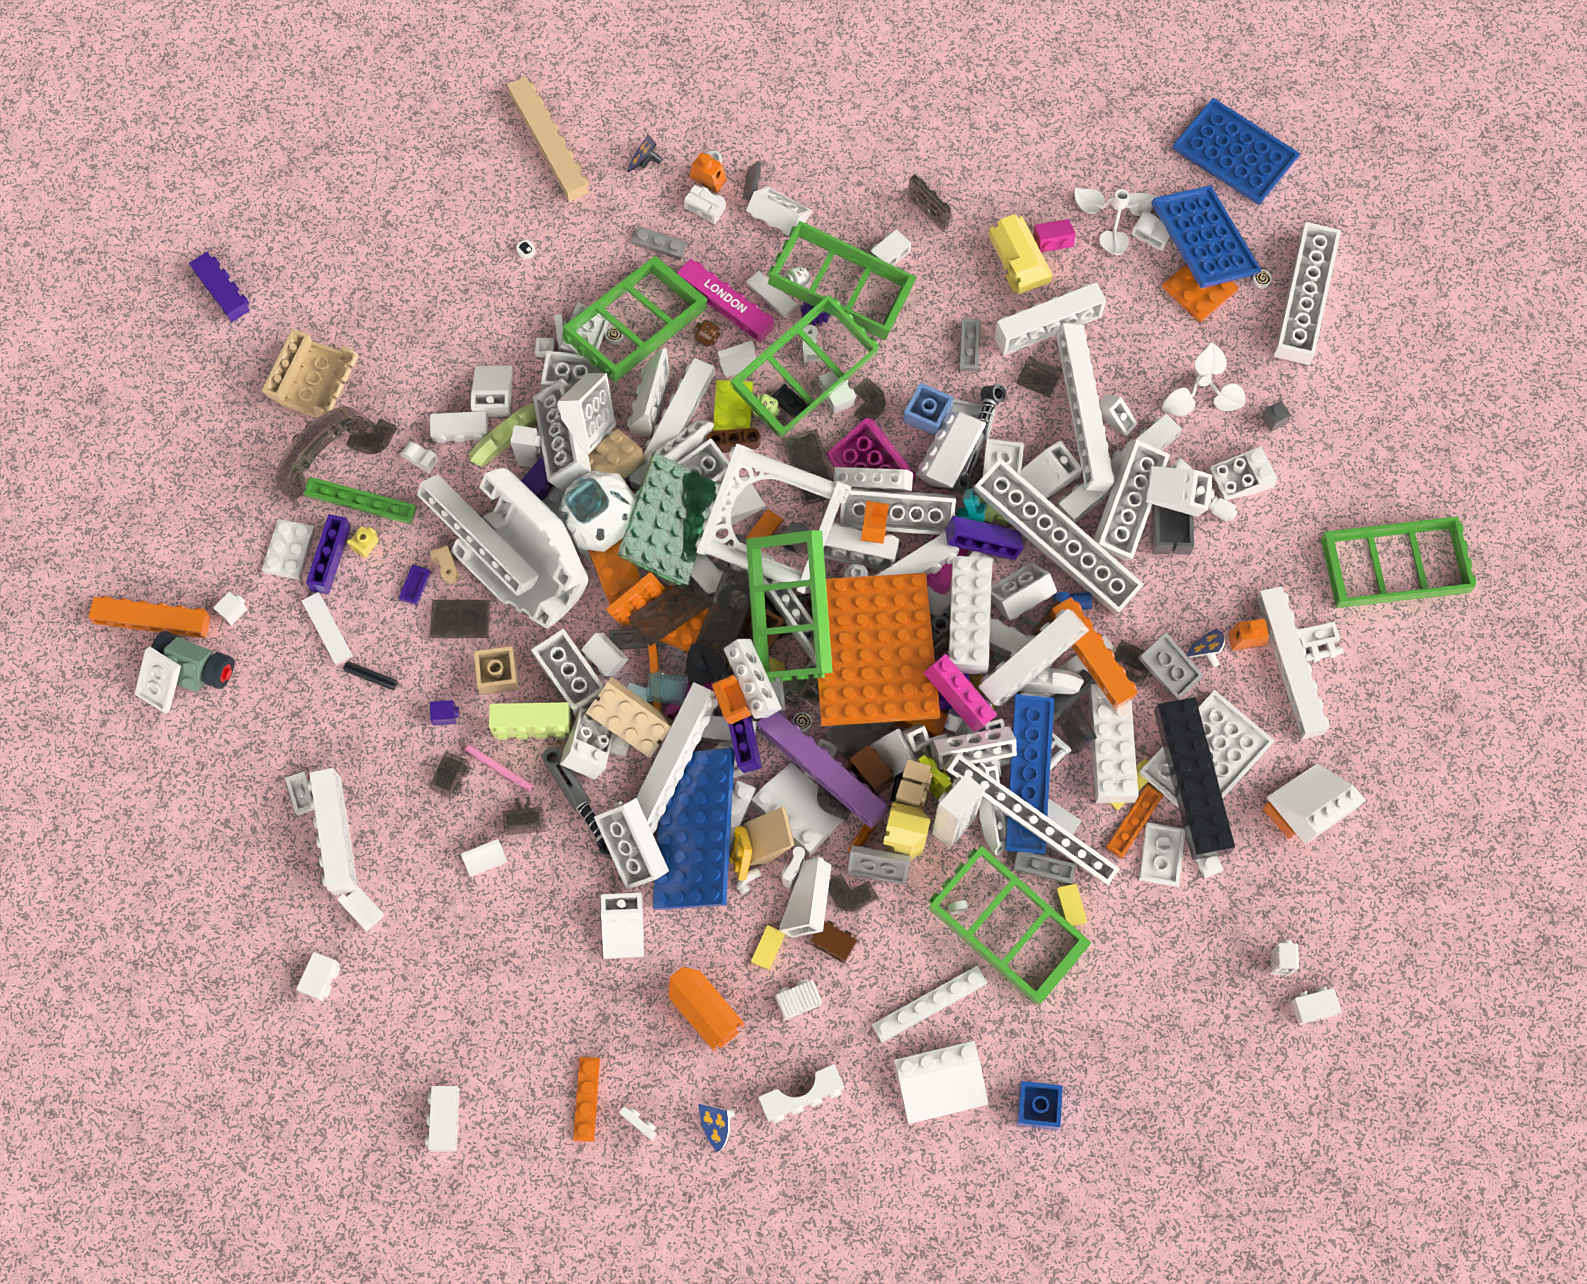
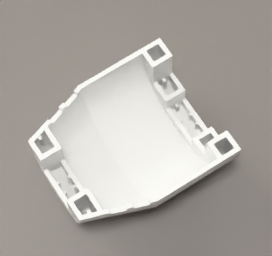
[451,468,588,629]

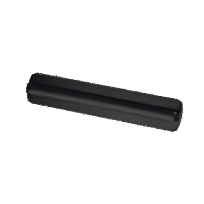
[343,661,398,690]

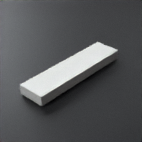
[302,592,353,665]

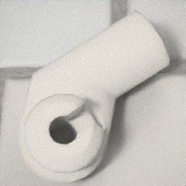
[736,867,761,895]

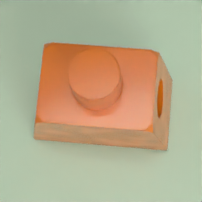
[689,153,727,193]
[1228,619,1269,651]

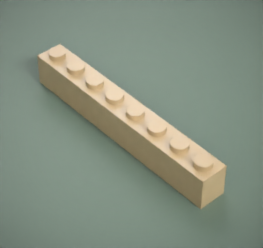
[507,77,589,202]

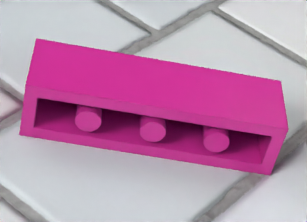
[923,654,997,733]

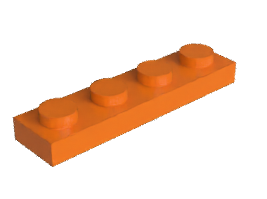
[573,1057,600,1142]

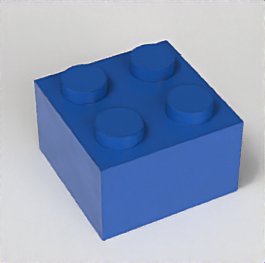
[1016,1081,1063,1130]

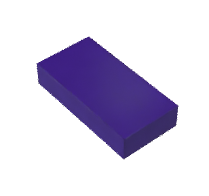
[399,564,431,606]

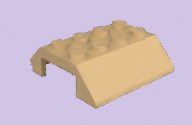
[261,329,359,418]

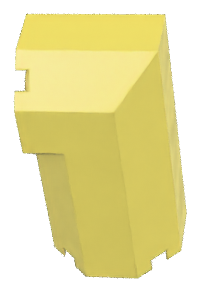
[988,215,1053,295]
[883,802,931,861]

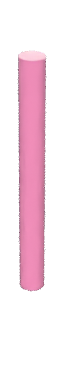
[465,745,533,791]

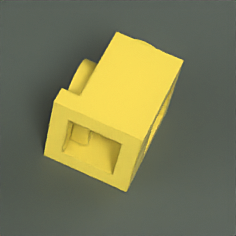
[347,526,379,558]

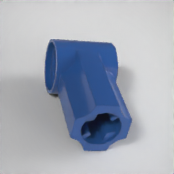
[1053,592,1093,610]

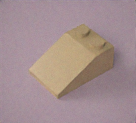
[742,807,794,866]

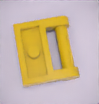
[729,826,752,880]

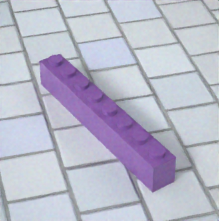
[757,711,888,829]

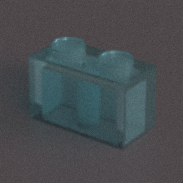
[646,672,689,706]

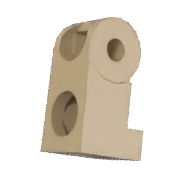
[430,545,459,584]

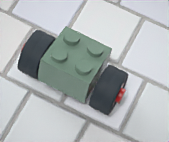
[151,631,234,693]

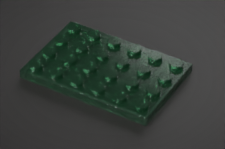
[618,452,718,587]

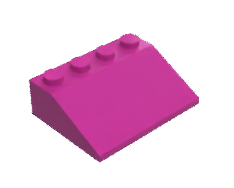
[826,418,917,480]

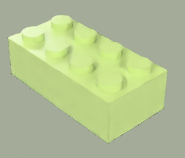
[489,702,572,740]

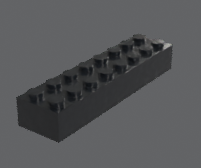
[1154,697,1235,860]

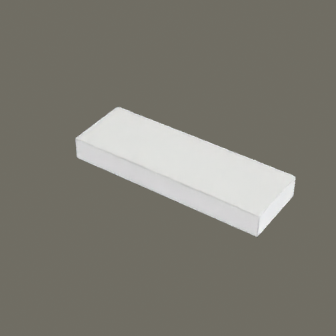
[746,270,797,318]

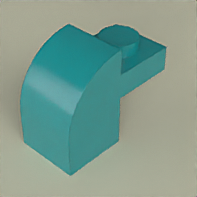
[956,488,987,523]

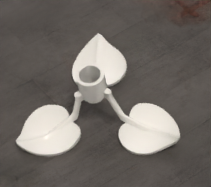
[1074,188,1157,255]
[1162,342,1246,416]

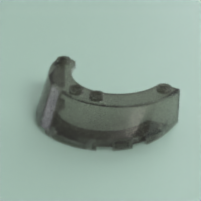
[275,406,378,508]

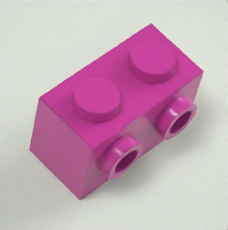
[1033,219,1076,252]

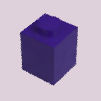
[430,700,460,726]

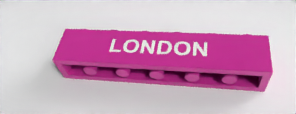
[677,259,774,343]

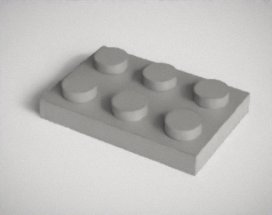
[1138,632,1204,701]
[847,845,911,885]

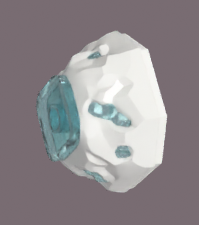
[558,471,640,552]

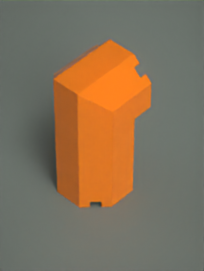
[669,967,745,1053]

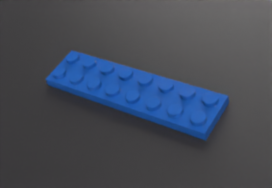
[1005,694,1054,855]

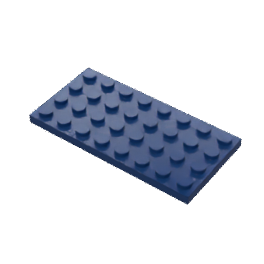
[652,748,735,910]

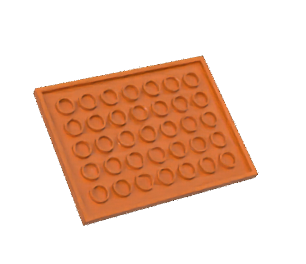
[818,573,940,726]

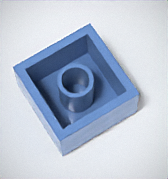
[903,382,954,436]

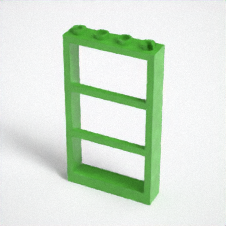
[767,221,917,341]
[562,256,707,382]
[730,295,879,439]
[1321,517,1476,608]
[746,530,833,682]
[927,846,1091,1005]

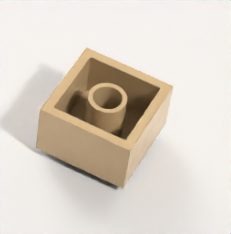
[474,646,519,695]

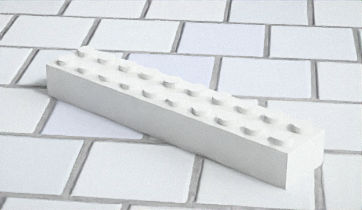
[973,458,1144,616]

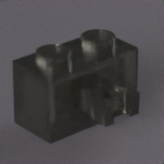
[784,669,819,709]
[429,751,470,800]
[502,797,546,836]

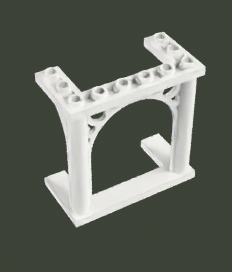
[696,444,851,593]

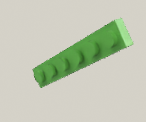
[303,477,417,525]

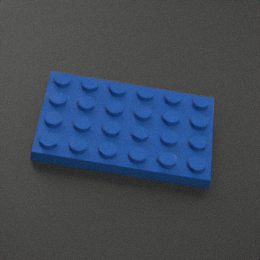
[1172,98,1301,206]
[1151,185,1261,289]

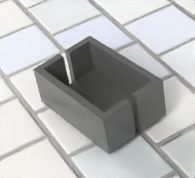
[1151,504,1194,555]

